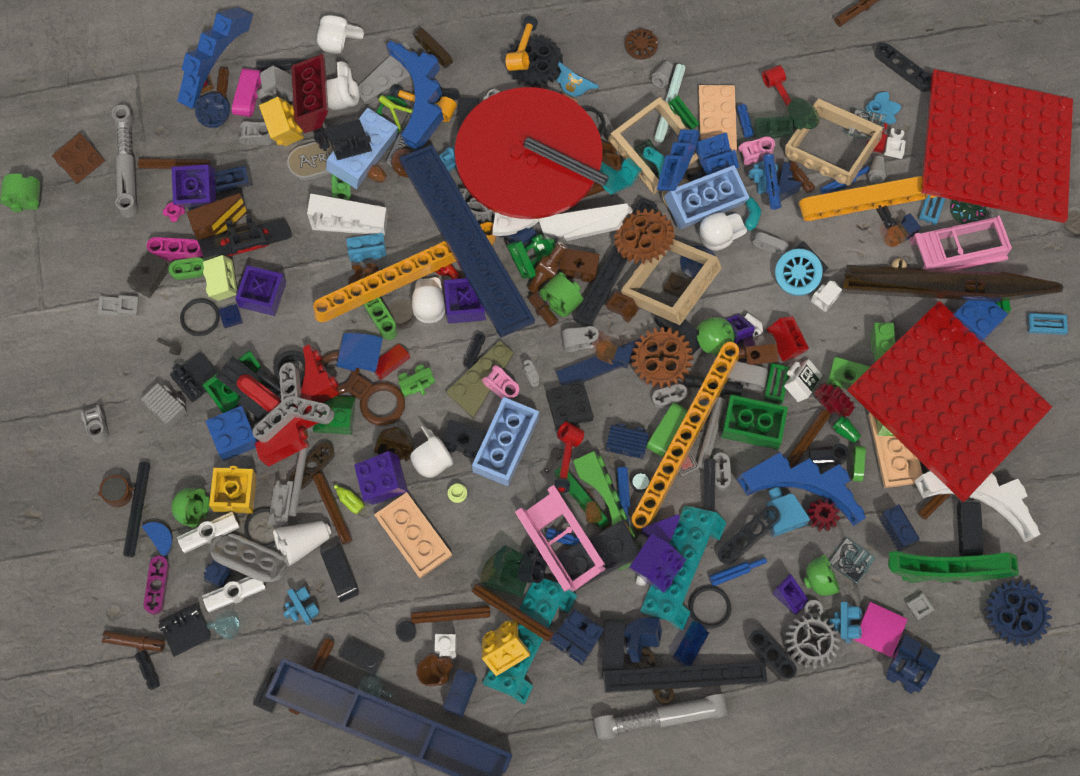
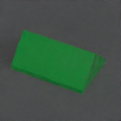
[202,350,266,413]

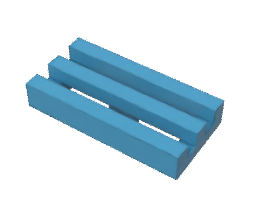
[918,195,945,225]
[1027,313,1068,335]

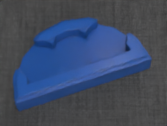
[142,522,173,558]

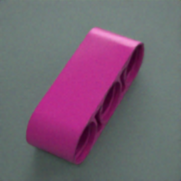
[232,68,262,117]
[146,237,203,261]

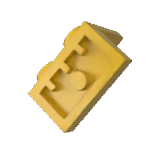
[482,619,530,676]

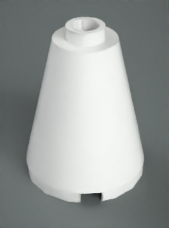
[273,521,331,566]

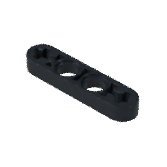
[874,42,931,92]
[717,506,781,565]

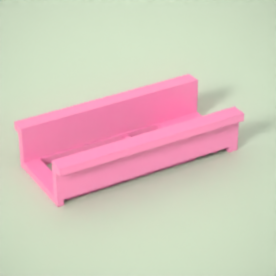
[909,215,1012,271]
[515,485,606,592]

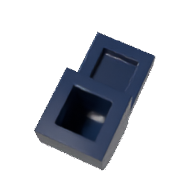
[624,618,662,663]

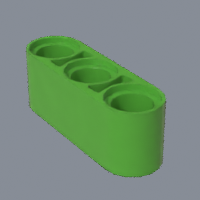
[363,297,397,340]
[646,402,688,458]

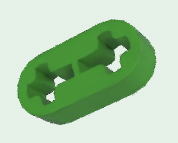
[851,445,866,482]

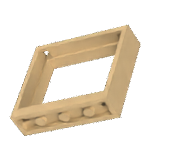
[608,97,699,195]
[785,98,883,186]
[621,239,722,325]

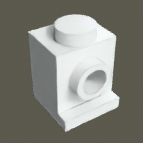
[811,281,842,312]
[435,634,457,659]

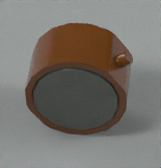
[98,475,134,508]

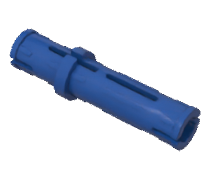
[763,154,782,210]

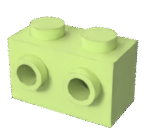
[203,255,237,301]

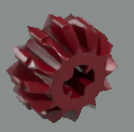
[806,498,840,532]

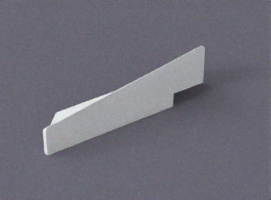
[539,204,633,241]

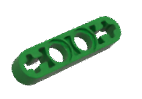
[554,466,609,530]

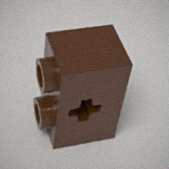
[559,249,600,282]

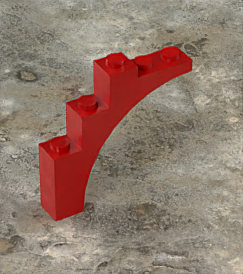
[255,344,339,467]

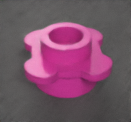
[163,202,185,222]

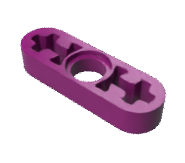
[143,556,170,615]

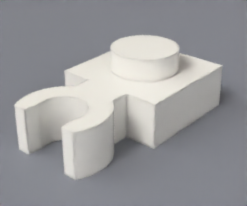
[884,128,906,159]

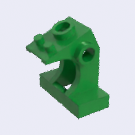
[507,234,555,279]

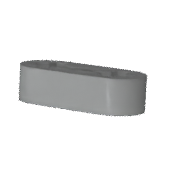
[753,232,789,256]
[652,384,688,409]
[713,453,731,491]

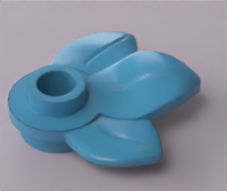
[866,92,902,124]

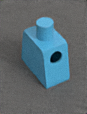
[765,487,810,538]

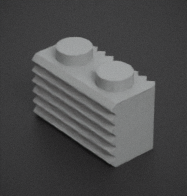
[140,383,187,428]

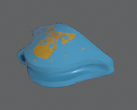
[556,62,600,97]

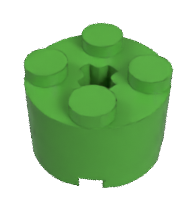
[0,173,40,212]
[540,272,584,317]

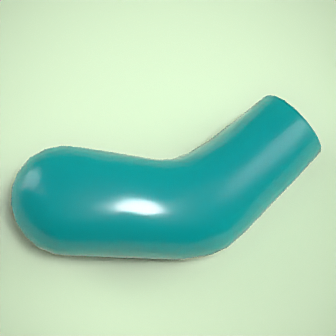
[643,147,665,177]
[744,197,762,231]

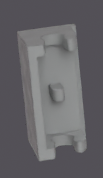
[268,481,293,526]

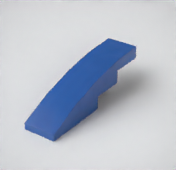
[657,130,700,191]

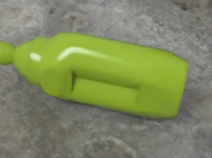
[334,484,365,514]

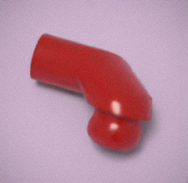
[435,264,462,279]

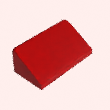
[373,344,410,381]

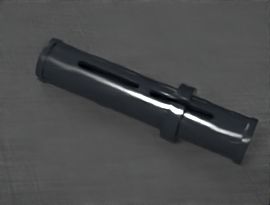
[685,375,744,397]

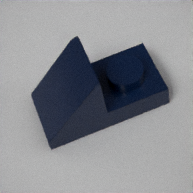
[778,162,802,202]

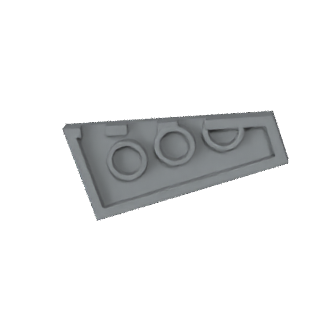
[358,42,412,106]

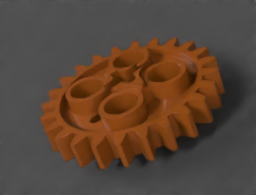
[614,209,675,265]
[631,327,694,389]

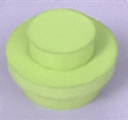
[448,483,467,503]

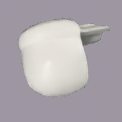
[316,15,364,54]
[326,61,360,110]
[699,212,747,251]
[412,277,446,323]
[410,426,454,478]

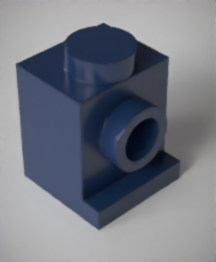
[204,560,232,589]

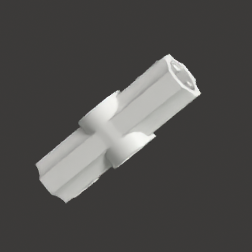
[177,512,240,553]
[202,577,266,613]

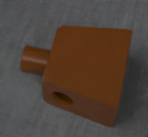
[733,333,779,365]

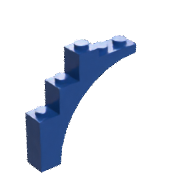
[177,7,253,109]
[386,40,444,151]
[737,453,866,526]

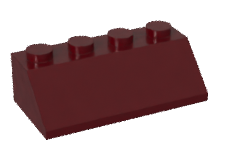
[291,54,329,133]

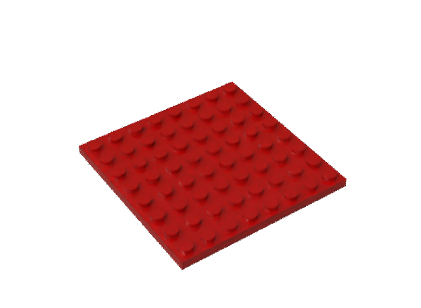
[921,69,1073,223]
[847,301,1052,502]

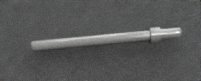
[288,426,314,517]

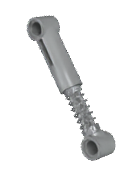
[112,105,138,218]
[593,694,729,740]

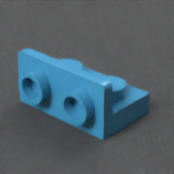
[346,233,387,262]

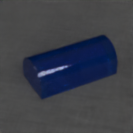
[672,621,709,666]

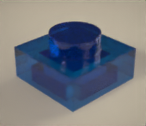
[218,304,243,329]

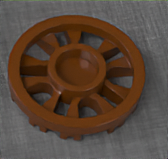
[625,28,658,60]

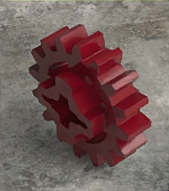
[814,383,855,417]

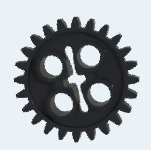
[506,34,563,88]

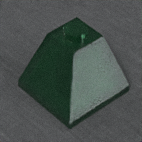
[479,545,527,597]

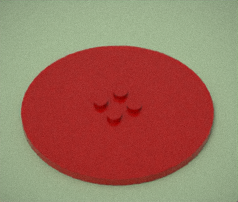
[455,87,602,219]

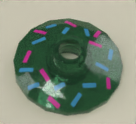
[950,200,987,224]

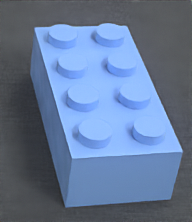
[326,108,398,189]
[664,165,750,230]
[472,397,539,487]

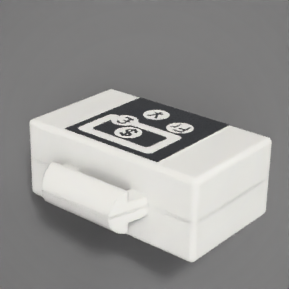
[784,359,823,402]

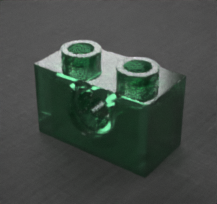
[754,116,793,140]

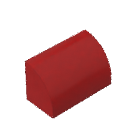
[767,316,809,362]

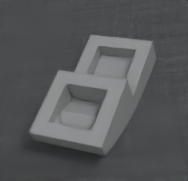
[98,295,138,317]

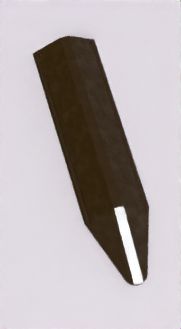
[843,265,1063,302]

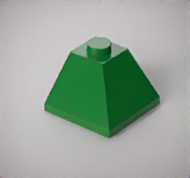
[313,396,356,435]

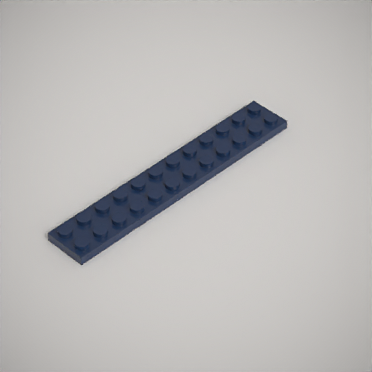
[399,145,535,338]

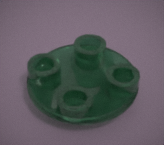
[786,98,820,130]

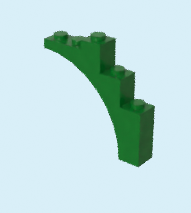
[888,551,1019,583]

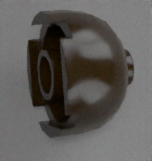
[374,427,414,462]

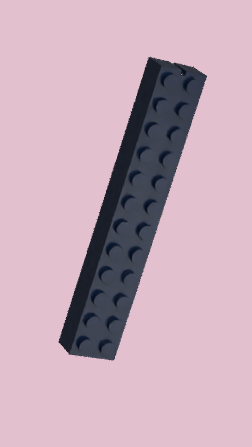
[265,658,513,776]

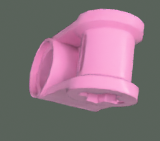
[738,137,775,165]
[482,365,519,400]

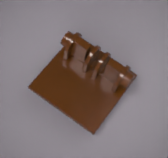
[52,133,105,184]

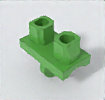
[398,364,435,397]

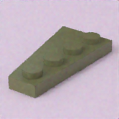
[446,341,514,419]

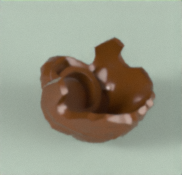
[348,262,379,287]
[416,653,453,687]

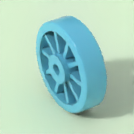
[775,249,823,296]

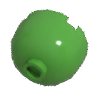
[697,317,735,356]
[171,487,210,528]
[804,555,840,596]

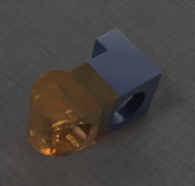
[884,213,921,247]
[596,340,634,369]

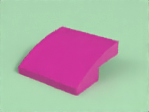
[854,602,907,657]

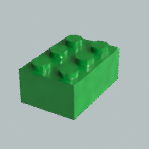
[721,395,788,450]

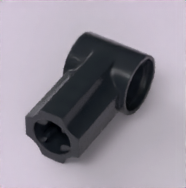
[808,443,849,465]

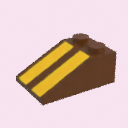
[186,193,247,240]

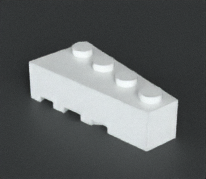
[307,194,388,236]

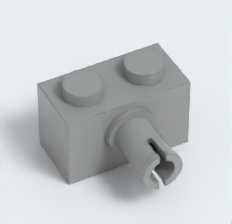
[256,66,293,103]

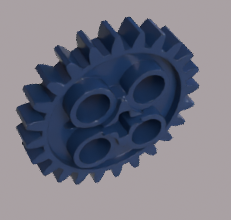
[984,580,1052,647]

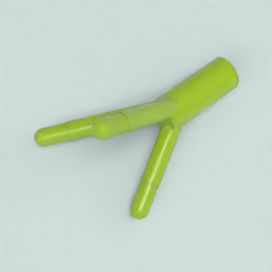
[378,95,413,133]

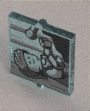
[848,109,887,142]
[829,537,875,584]

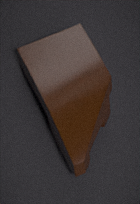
[602,142,621,171]

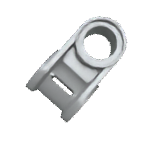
[239,121,274,145]
[562,326,599,352]
[80,404,109,443]

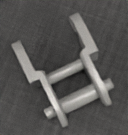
[524,360,540,387]

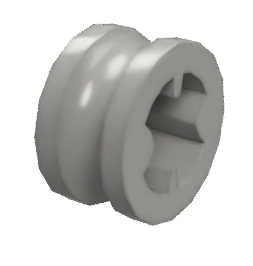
[803,600,823,619]

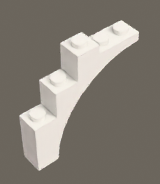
[915,471,1041,542]

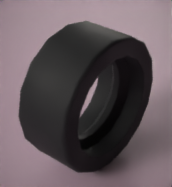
[273,350,305,389]

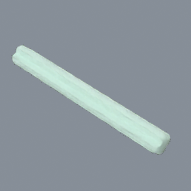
[655,64,685,143]

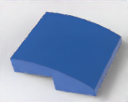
[695,132,739,175]
[336,333,383,372]

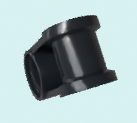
[518,543,547,583]

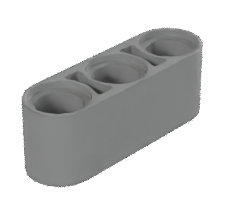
[713,358,768,391]

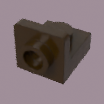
[663,273,693,298]

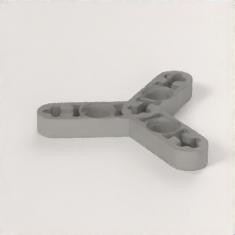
[253,363,334,443]

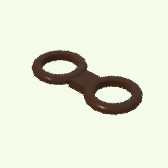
[320,352,405,426]

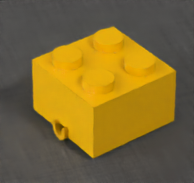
[259,97,304,147]
[209,466,257,513]

